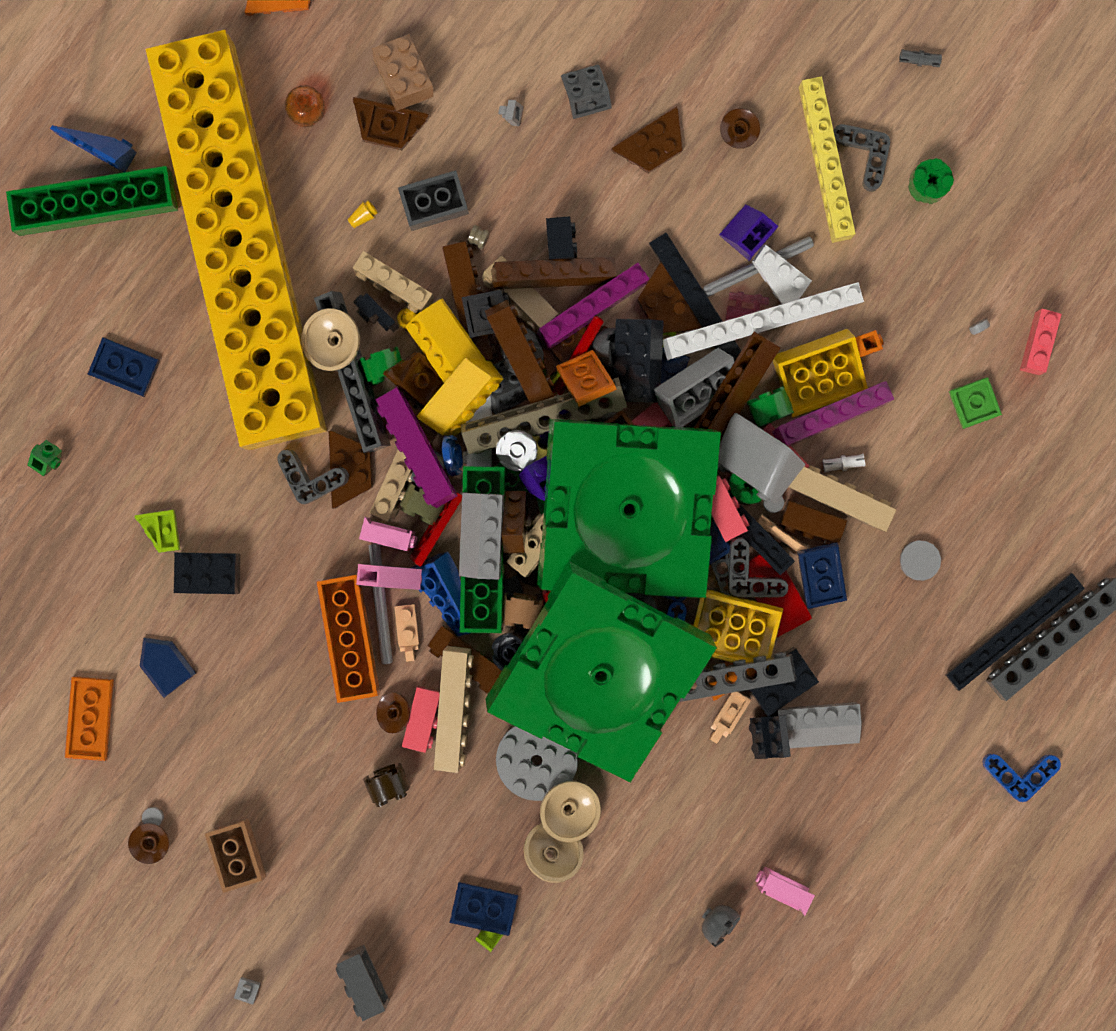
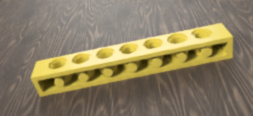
[799,76,856,243]

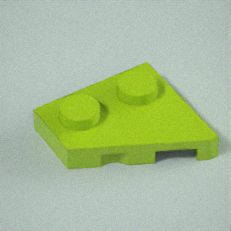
[135,510,180,553]

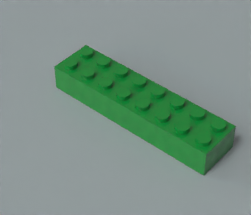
[6,166,178,236]
[460,466,506,633]

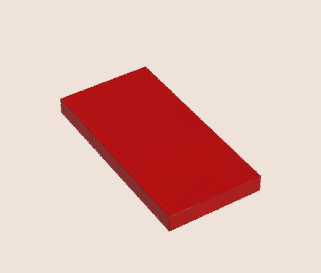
[410,492,462,567]
[737,555,812,638]

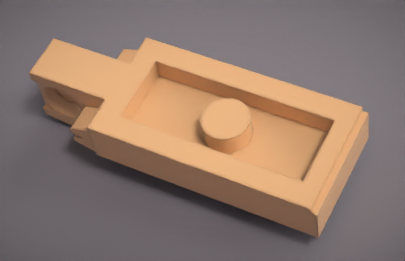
[757,514,807,555]
[394,604,420,662]
[709,691,752,744]

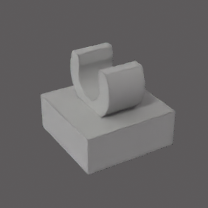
[498,100,523,126]
[234,977,261,1004]

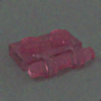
[725,291,769,321]

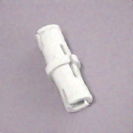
[823,454,865,473]

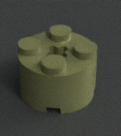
[400,483,445,525]

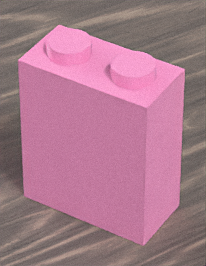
[356,564,422,590]

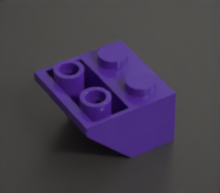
[719,204,778,261]
[519,456,548,501]

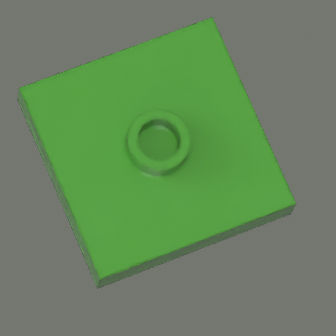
[948,377,1002,429]

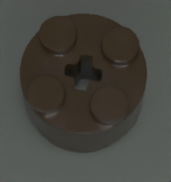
[363,763,410,807]

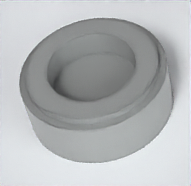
[969,318,990,335]
[763,496,784,513]
[142,807,164,826]

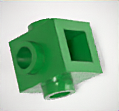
[27,440,63,477]

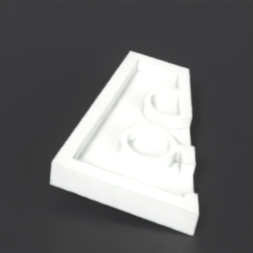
[752,245,812,304]

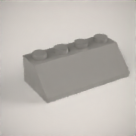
[654,348,734,427]
[459,493,504,580]
[775,702,862,748]

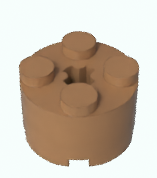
[502,592,544,629]

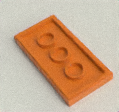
[65,676,114,761]

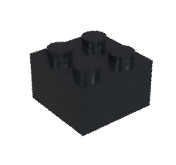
[546,216,577,260]

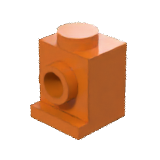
[855,330,884,358]

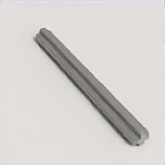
[703,237,814,297]
[369,544,393,664]

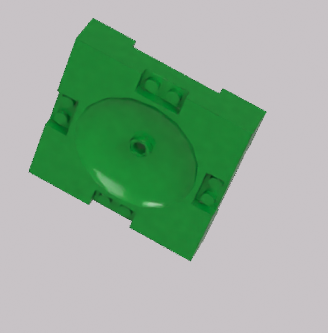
[537,419,721,598]
[485,561,717,783]

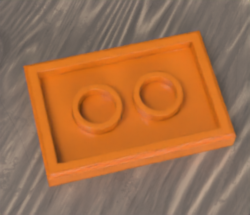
[556,350,617,406]

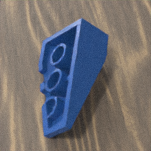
[50,125,137,173]
[411,551,470,636]

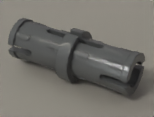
[899,49,942,67]

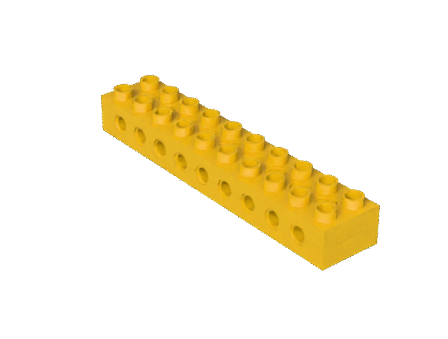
[145,30,327,450]

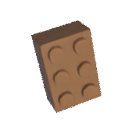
[372,34,434,111]
[205,818,266,893]

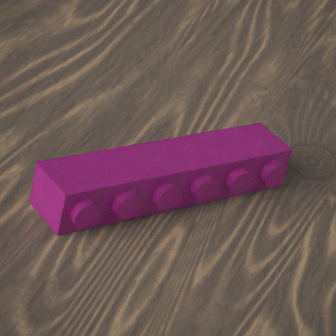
[536,263,650,351]
[772,381,894,447]
[376,387,458,508]

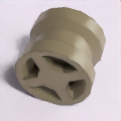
[467,225,490,249]

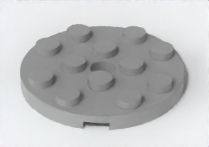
[496,726,578,801]

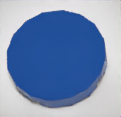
[442,435,463,476]

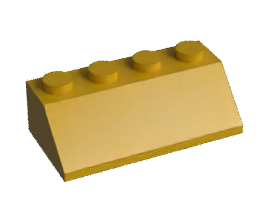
[405,298,486,383]
[417,357,504,436]

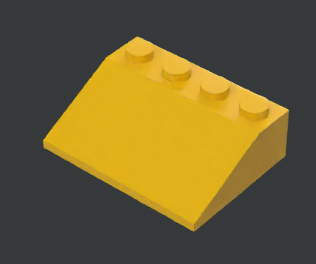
[773,329,868,417]
[694,589,783,670]

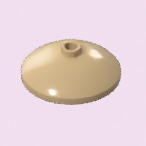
[301,309,360,371]
[540,781,601,842]
[524,823,583,883]

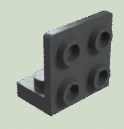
[561,65,612,119]
[490,360,528,414]

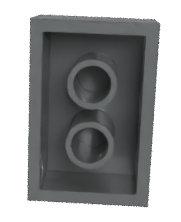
[398,170,469,231]
[336,945,390,1021]

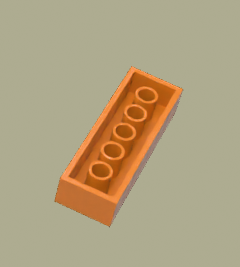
[317,575,380,703]

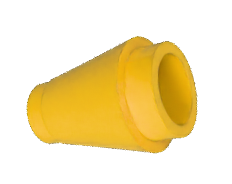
[347,200,378,229]

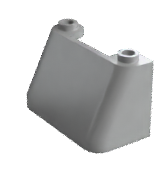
[718,413,806,503]

